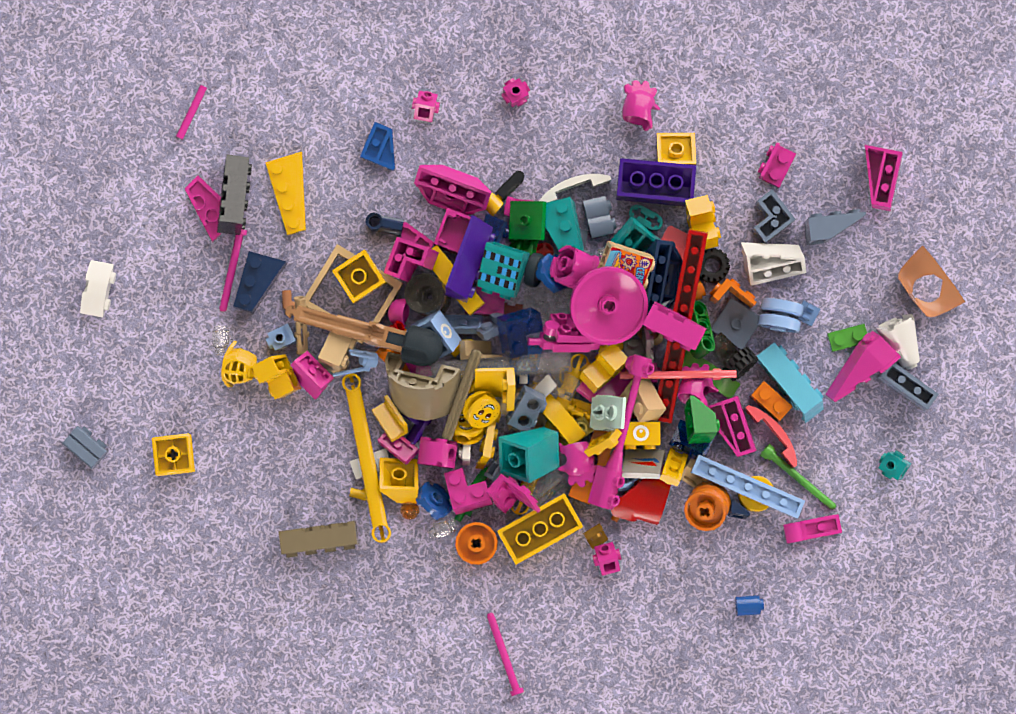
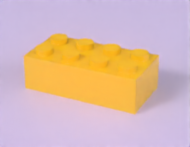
[497,493,583,565]

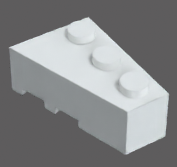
[741,242,806,286]

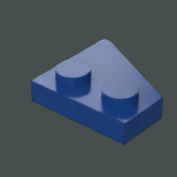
[360,122,395,171]

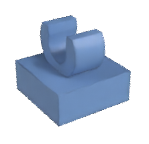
[794,300,821,326]

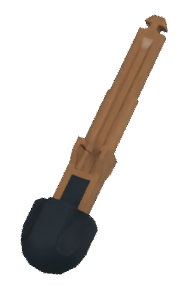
[285,305,443,366]

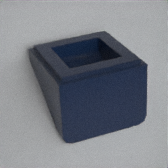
[727,499,750,520]

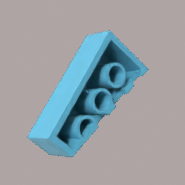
[757,342,824,423]

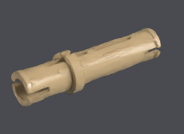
[294,296,309,355]

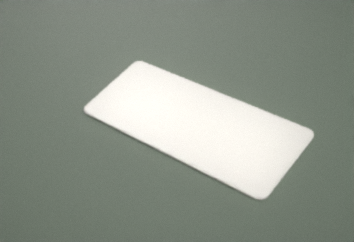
[528,375,557,404]

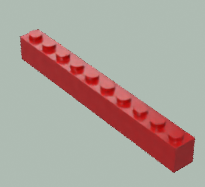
[658,229,708,423]

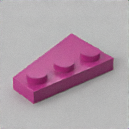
[184,176,222,243]

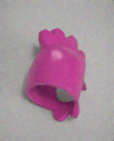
[622,80,660,131]
[677,363,719,406]
[557,442,597,487]

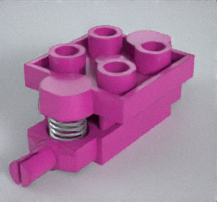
[527,313,610,352]

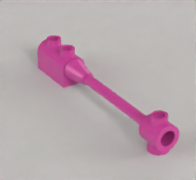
[588,354,654,510]

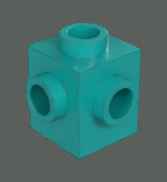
[878,450,912,481]

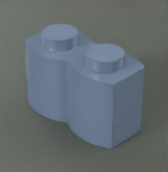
[582,196,617,239]

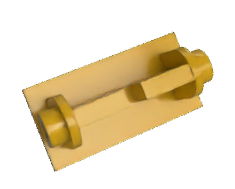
[567,398,591,423]

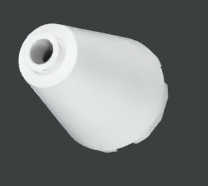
[877,314,920,370]

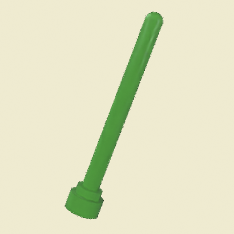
[760,443,836,510]

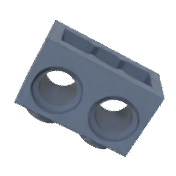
[506,385,547,431]

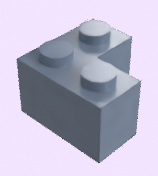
[752,189,796,243]

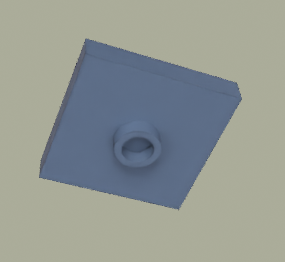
[711,298,759,350]

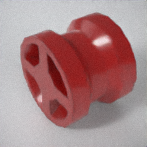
[536,242,554,256]

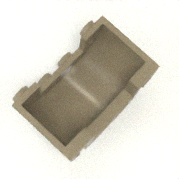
[385,352,461,421]

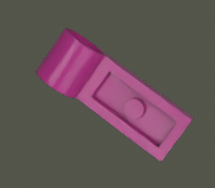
[783,514,842,544]

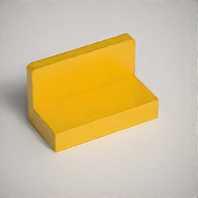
[372,395,408,442]

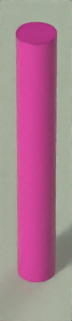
[176,85,207,140]

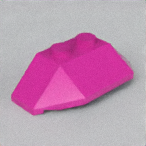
[414,165,492,215]

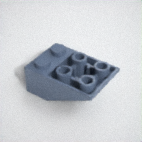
[804,209,866,245]

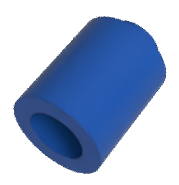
[735,595,764,616]

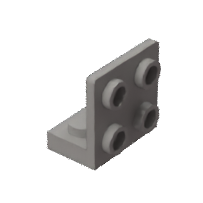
[623,325,654,371]

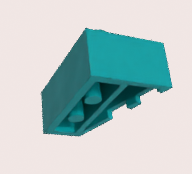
[545,197,584,252]
[597,216,660,262]

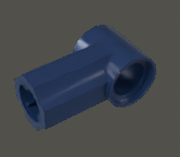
[366,212,404,236]

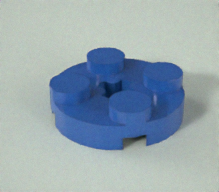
[536,254,567,293]
[416,482,453,520]

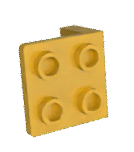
[474,368,516,411]

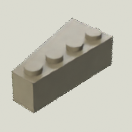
[278,521,359,558]

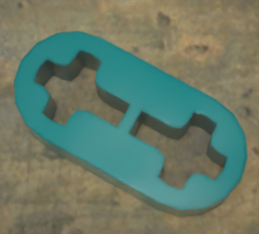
[629,205,663,231]

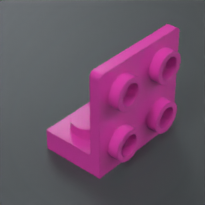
[291,351,334,399]
[486,474,540,513]

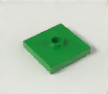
[509,201,546,240]

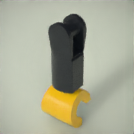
[486,171,525,216]

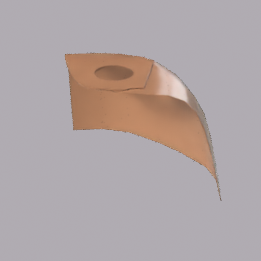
[898,245,965,317]

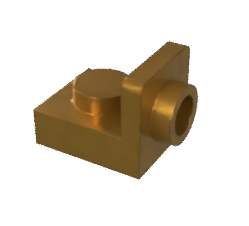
[582,523,608,549]

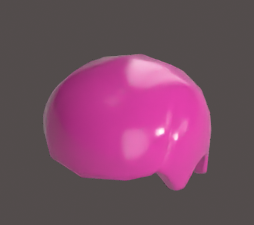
[388,298,410,327]

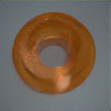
[400,502,419,520]

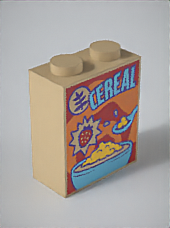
[597,241,655,289]

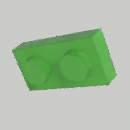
[827,324,867,352]

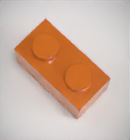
[749,381,793,422]

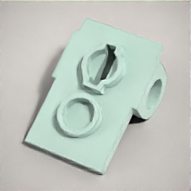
[590,395,626,431]

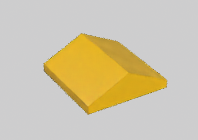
[657,133,696,165]

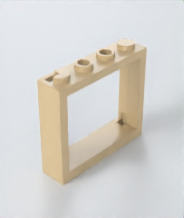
[305,244,403,344]

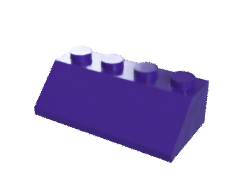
[616,158,696,207]
[445,215,495,303]

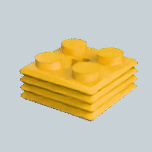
[152,433,195,476]

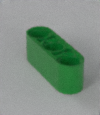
[690,301,715,359]

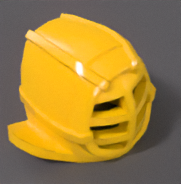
[221,341,257,387]

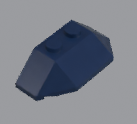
[645,239,683,315]

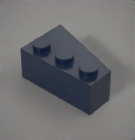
[233,251,287,314]

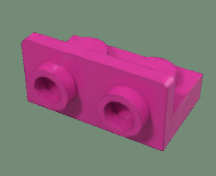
[758,142,796,188]

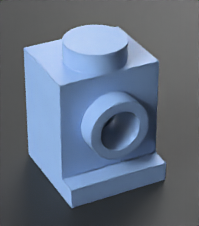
[266,323,296,352]

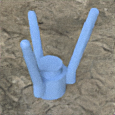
[332,349,378,377]

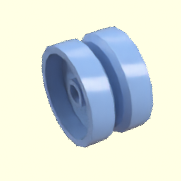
[757,298,804,333]

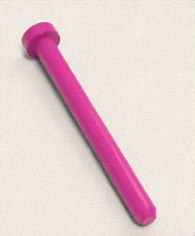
[219,229,247,312]
[487,613,524,696]

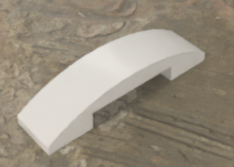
[539,174,611,203]

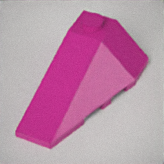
[825,331,901,402]

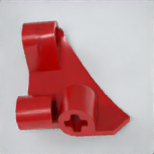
[610,464,671,525]

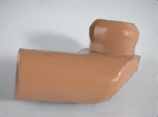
[282,290,295,310]

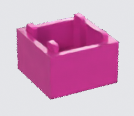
[434,208,471,255]

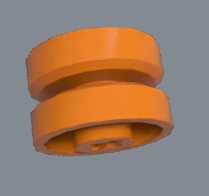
[684,482,731,531]
[455,522,498,565]

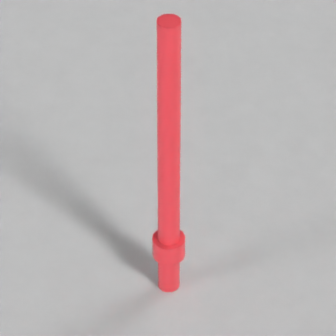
[620,368,737,380]

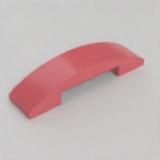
[744,405,797,468]

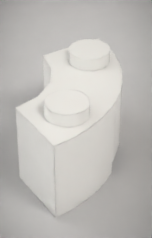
[80,260,116,317]

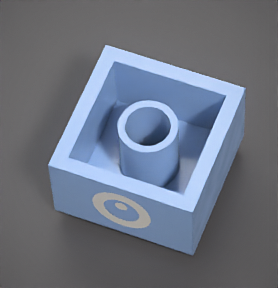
[407,310,462,358]

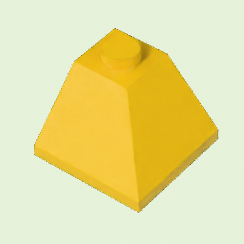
[379,458,418,504]

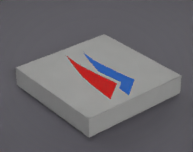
[622,449,665,479]

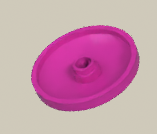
[570,266,648,345]

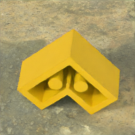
[685,195,721,249]
[579,344,628,394]
[252,354,301,400]

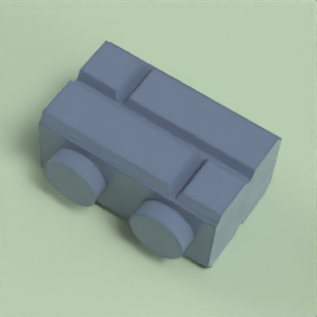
[62,426,109,469]

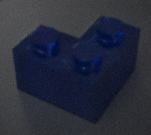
[496,307,543,359]

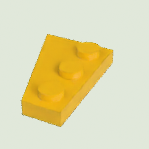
[475,412,501,469]

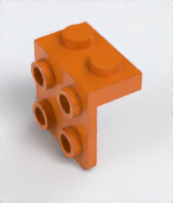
[709,278,757,308]

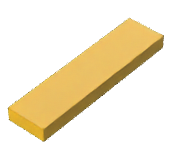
[432,245,485,316]

